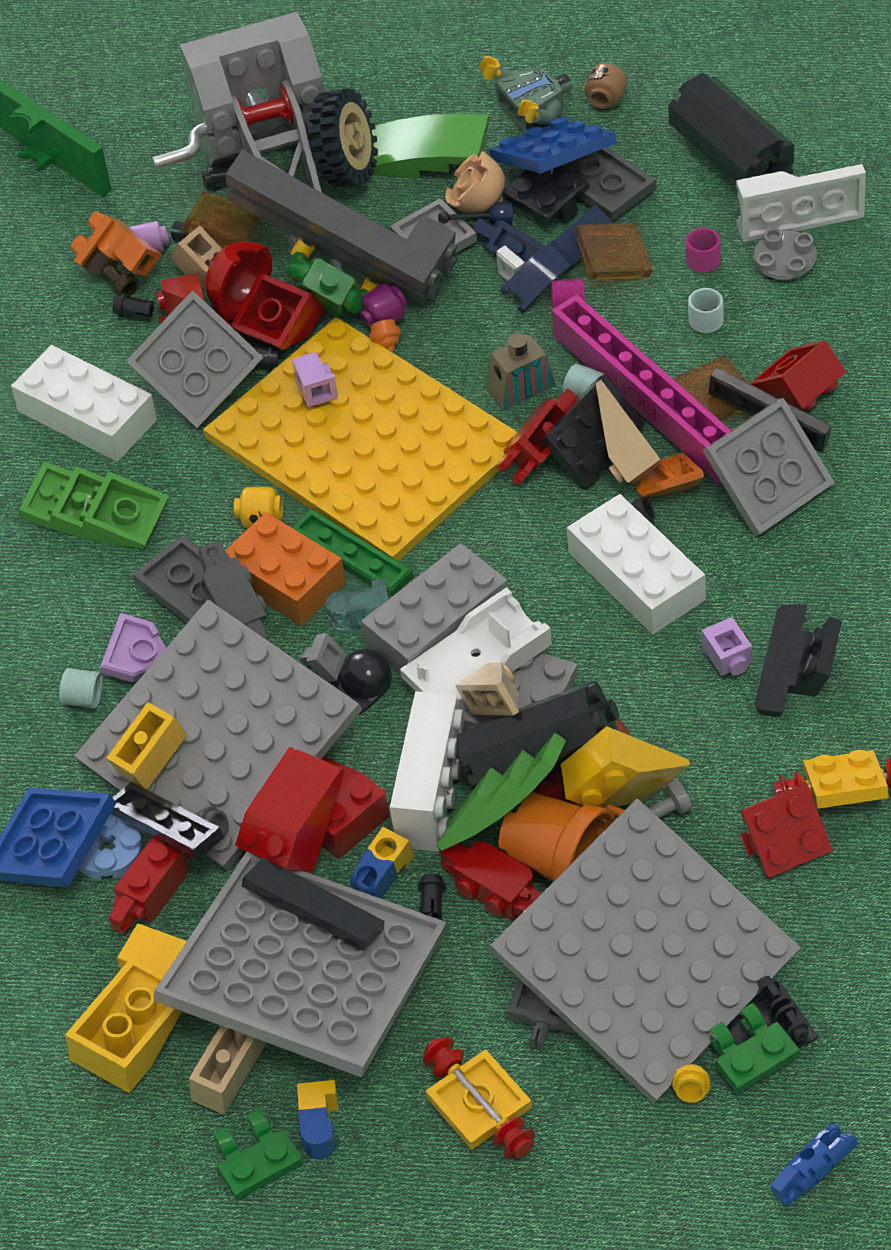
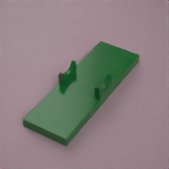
[0,79,112,197]

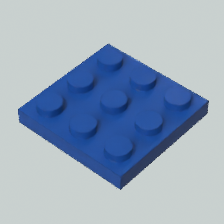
[489,117,617,174]
[0,787,117,887]

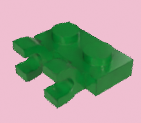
[709,1003,800,1095]
[213,1109,303,1201]

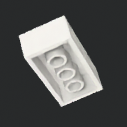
[11,345,157,462]
[567,494,706,635]
[390,691,464,852]

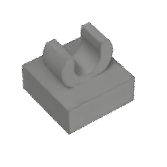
[300,633,347,682]

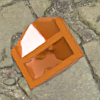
[636,453,704,497]

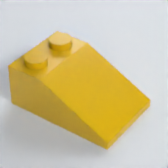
[561,726,690,807]
[65,957,182,1093]

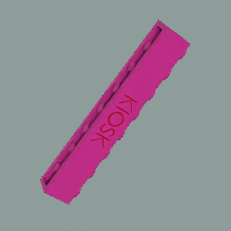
[551,294,731,484]

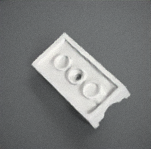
[736,164,866,242]
[400,587,552,709]

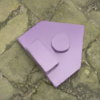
[100,613,166,683]

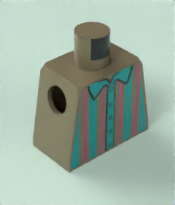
[486,333,556,411]

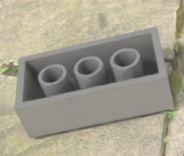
[361,543,508,675]

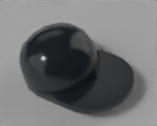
[328,648,392,715]

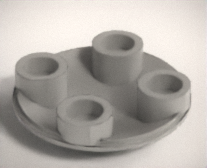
[753,228,817,280]

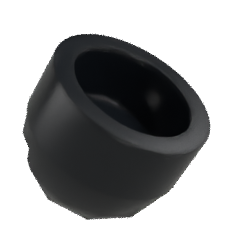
[631,496,655,522]

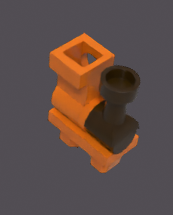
[70,211,162,297]

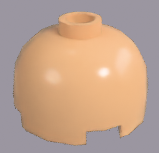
[445,151,505,213]

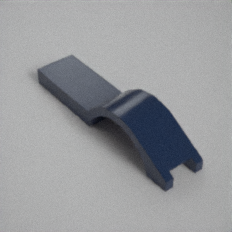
[500,205,617,313]

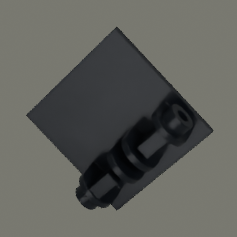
[727,976,818,1048]

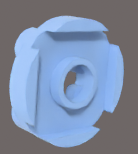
[79,813,143,880]

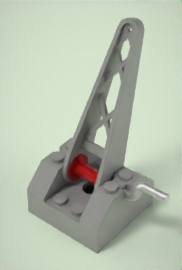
[152,12,342,271]

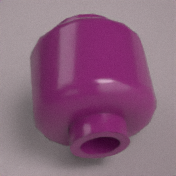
[359,284,408,328]

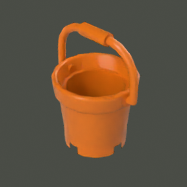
[498,791,625,882]

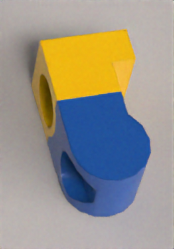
[350,827,415,899]
[297,1080,339,1159]

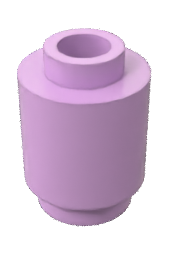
[129,221,169,255]

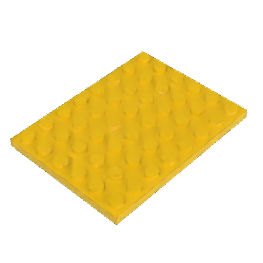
[203,317,517,561]

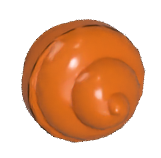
[369,319,401,352]

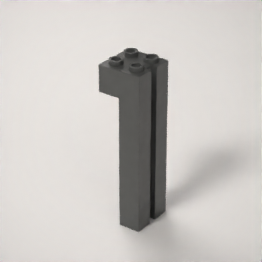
[226,149,458,308]

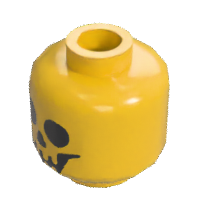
[234,487,283,529]

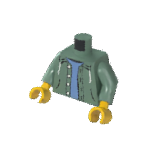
[479,56,572,134]

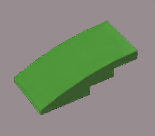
[372,113,489,179]
[18,461,169,549]
[436,732,566,851]

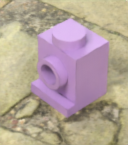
[292,352,338,408]
[701,617,752,676]

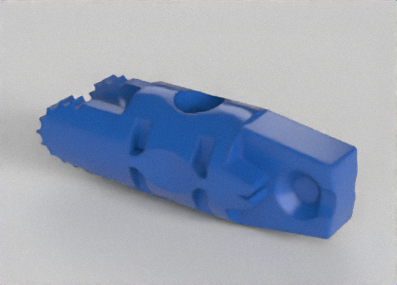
[770,1123,858,1206]

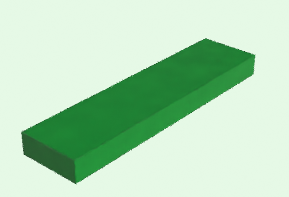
[291,509,413,598]

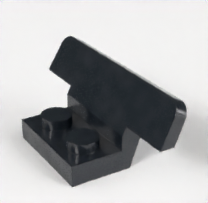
[755,604,842,717]

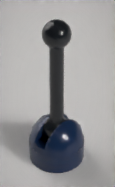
[438,202,513,226]

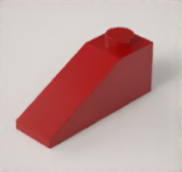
[157,273,204,315]

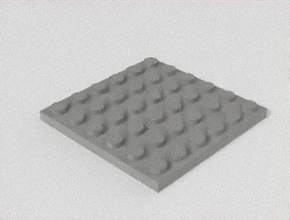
[74,599,362,871]
[488,799,801,1104]
[154,852,447,1077]

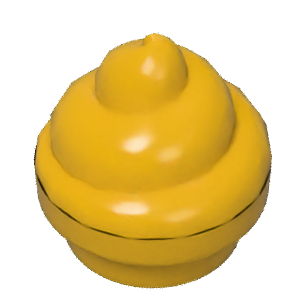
[672,1064,711,1103]

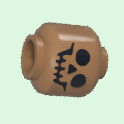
[584,63,628,109]

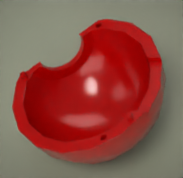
[205,242,272,320]

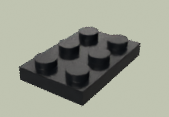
[540,375,646,489]

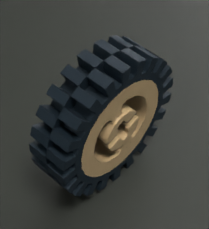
[308,88,378,188]

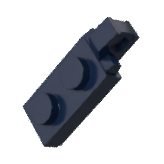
[473,218,545,263]

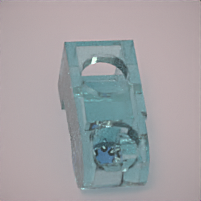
[326,578,389,630]

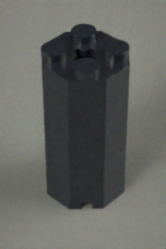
[668,73,794,182]
[457,681,619,788]

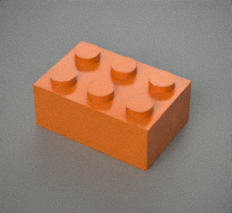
[225,512,345,626]

